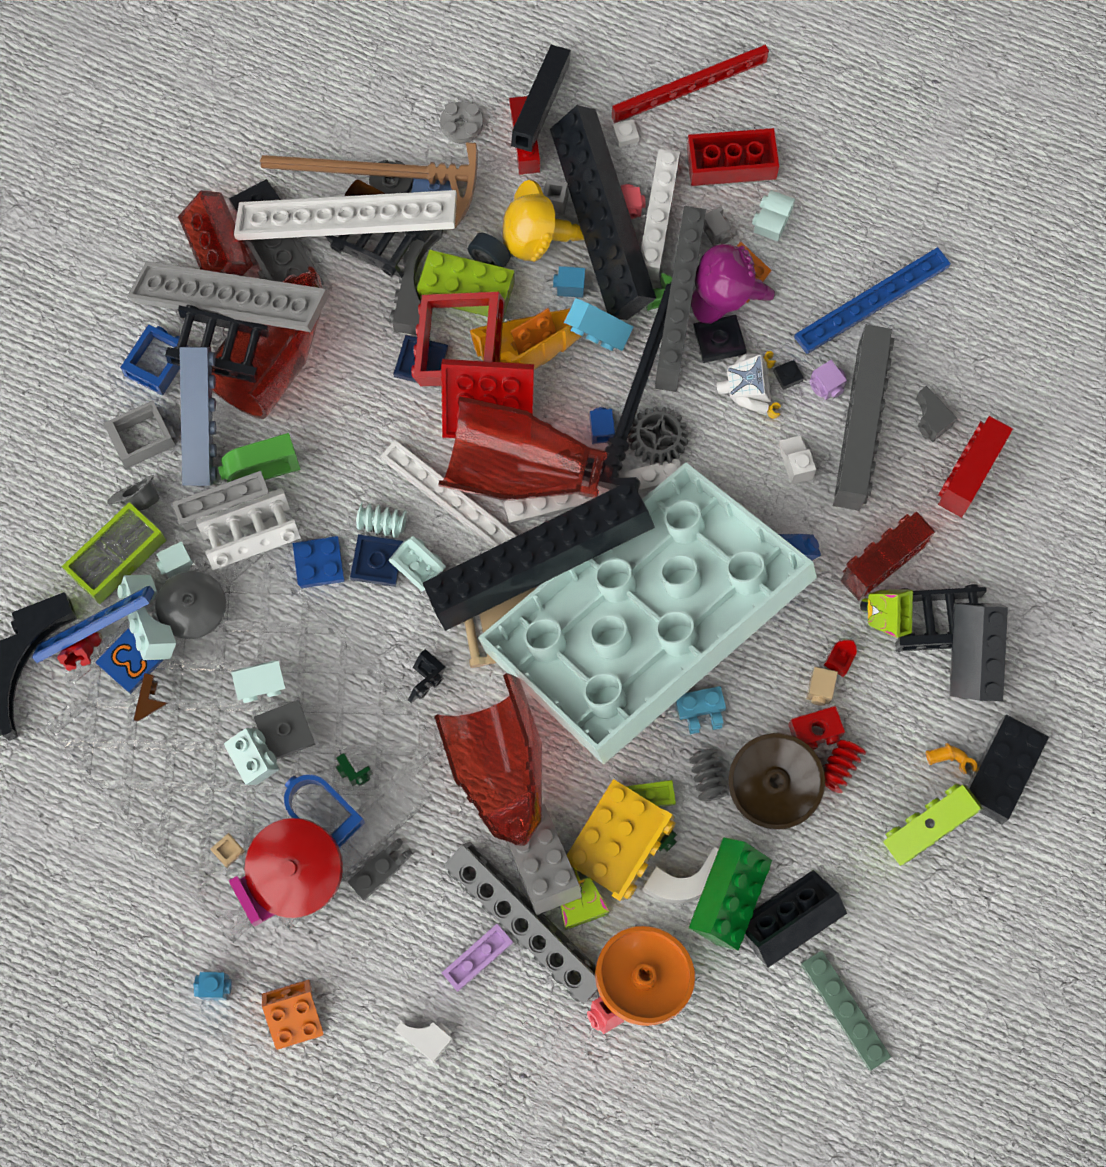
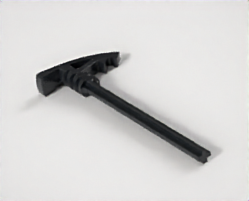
[556,282,671,491]

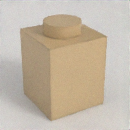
[806,667,838,706]

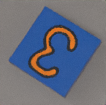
[95,628,163,694]

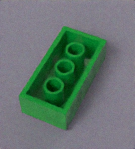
[689,837,772,951]

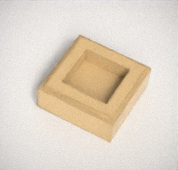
[210,833,245,868]

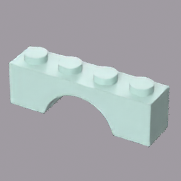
[117,575,176,660]

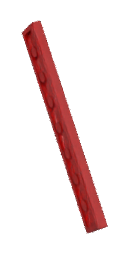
[612,44,769,123]

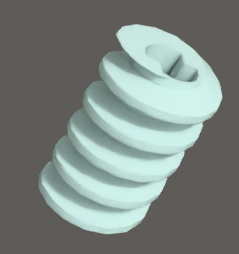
[356,502,407,538]

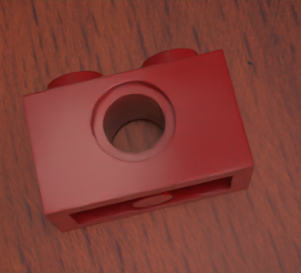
[788,706,845,750]

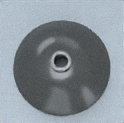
[155,571,226,639]

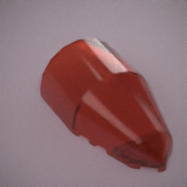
[212,266,322,419]
[434,673,543,846]

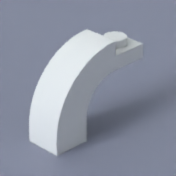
[642,847,719,903]

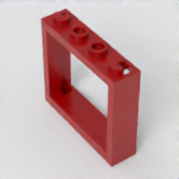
[411,292,505,386]

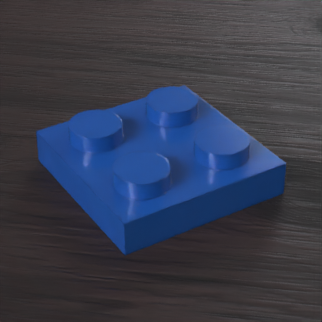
[292,536,345,589]

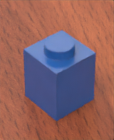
[589,407,615,444]

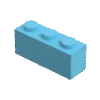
[564,298,633,351]

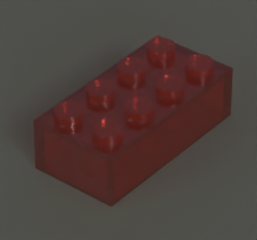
[178,190,253,276]
[841,511,936,601]

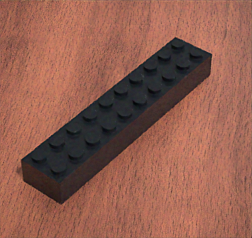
[550,105,656,320]
[423,480,655,631]

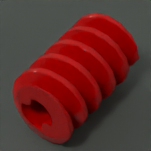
[823,740,866,793]

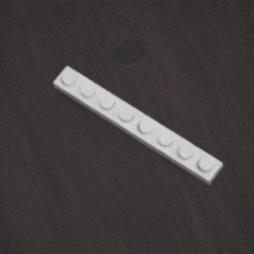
[380,440,517,548]
[503,459,681,526]

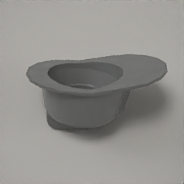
[107,475,160,510]

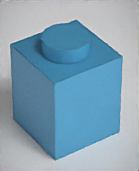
[553,266,585,298]

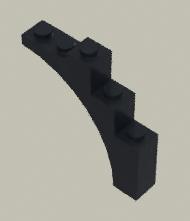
[0,592,78,741]

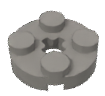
[440,102,483,144]

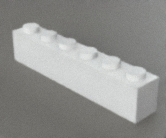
[641,149,680,280]

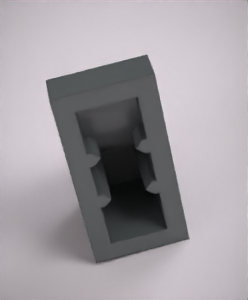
[916,386,957,442]

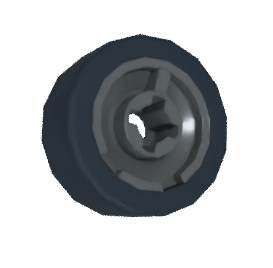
[467,232,511,268]

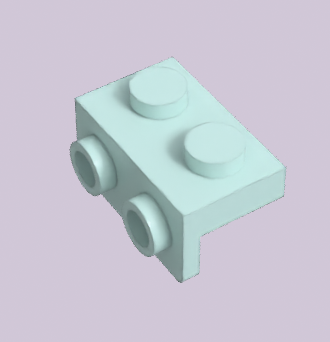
[388,536,446,591]

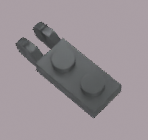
[348,838,413,901]

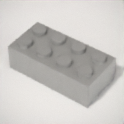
[500,804,582,915]

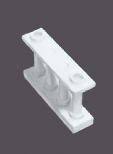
[196,488,301,570]

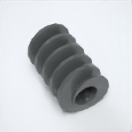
[689,748,727,801]

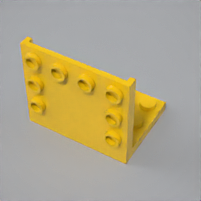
[567,779,676,901]

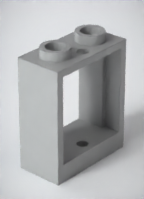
[103,400,176,469]

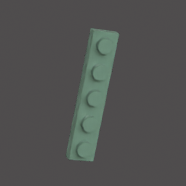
[800,950,891,1071]

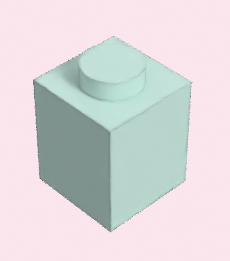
[156,541,195,578]

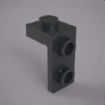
[408,649,446,703]

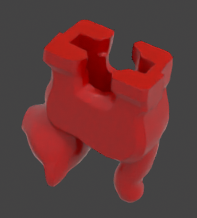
[57,632,102,671]

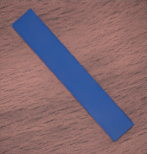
[32,586,155,663]

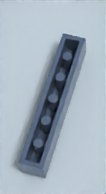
[180,347,217,486]

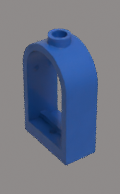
[284,775,365,848]

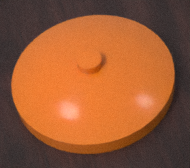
[595,926,695,1026]

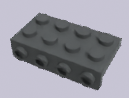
[238,237,324,288]

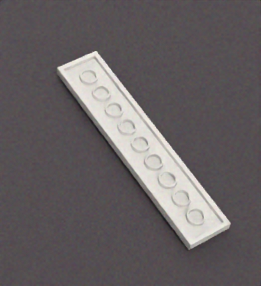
[234,190,457,240]

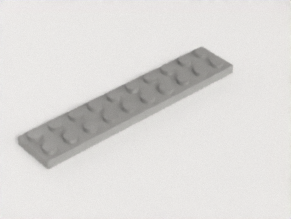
[127,261,330,332]

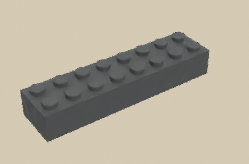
[833,324,895,511]

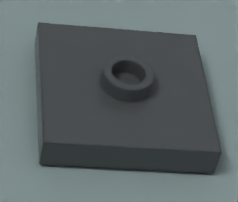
[254,700,316,760]

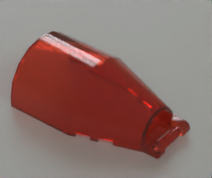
[438,396,608,501]

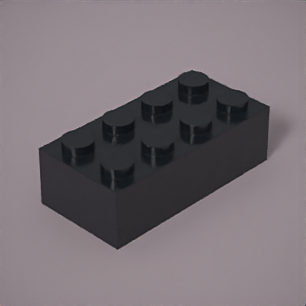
[967,714,1049,825]

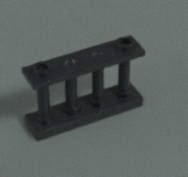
[325,194,429,278]
[165,305,269,383]
[895,584,987,652]

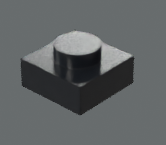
[773,360,804,390]

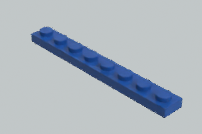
[794,247,951,354]

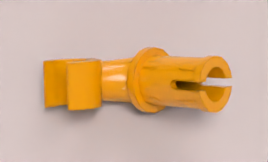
[925,743,977,774]

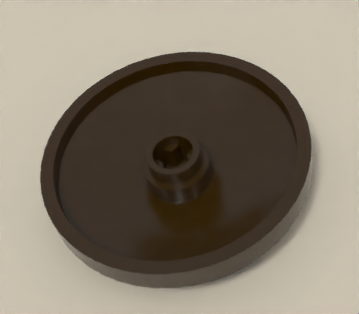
[729,733,825,830]

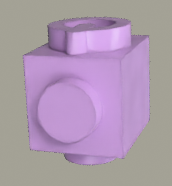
[810,360,847,400]

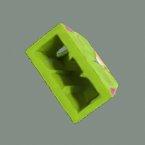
[860,589,913,638]
[560,868,609,930]

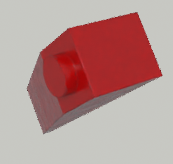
[509,96,540,175]

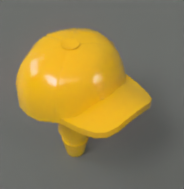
[502,180,584,262]

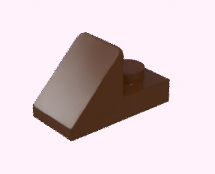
[133,673,168,721]

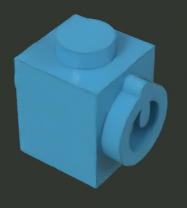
[193,972,232,1001]

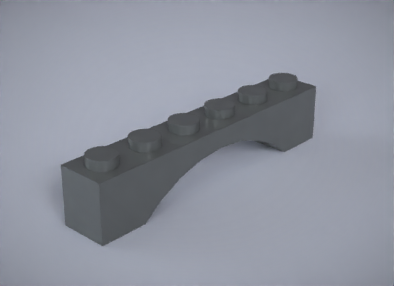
[390,229,443,335]

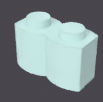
[752,190,795,242]

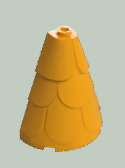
[470,308,585,370]

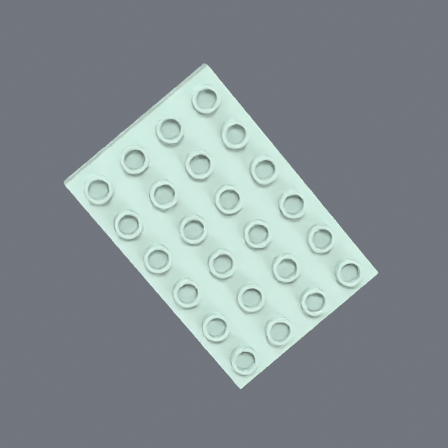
[478,463,817,765]

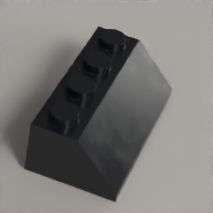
[949,603,1008,701]
[744,870,847,968]

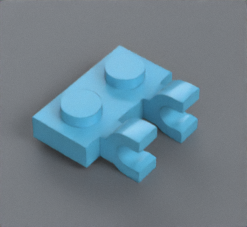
[675,686,726,735]

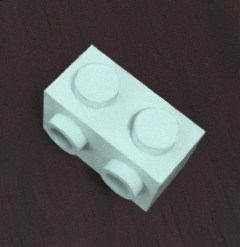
[231,660,285,703]
[224,728,279,785]

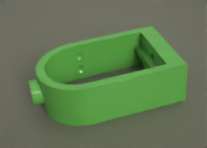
[218,433,301,483]

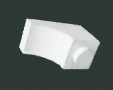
[778,435,816,484]
[395,1022,453,1063]

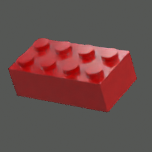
[686,128,779,186]
[938,416,1013,518]

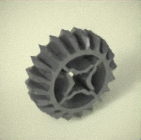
[628,406,689,465]

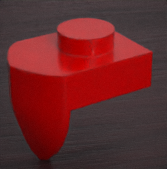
[823,639,857,677]

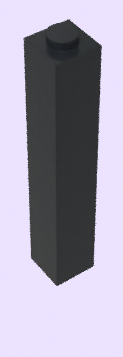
[511,44,571,152]

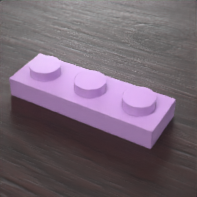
[442,924,513,992]

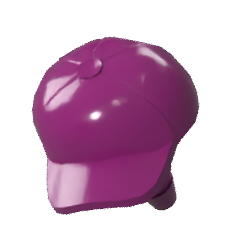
[691,244,775,324]

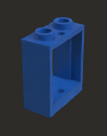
[120,324,188,396]

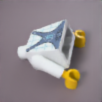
[717,351,781,419]

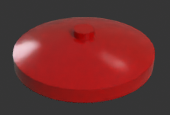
[244,818,343,918]

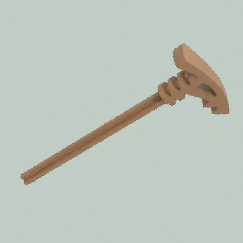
[260,142,478,228]

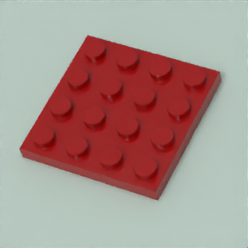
[441,359,534,443]

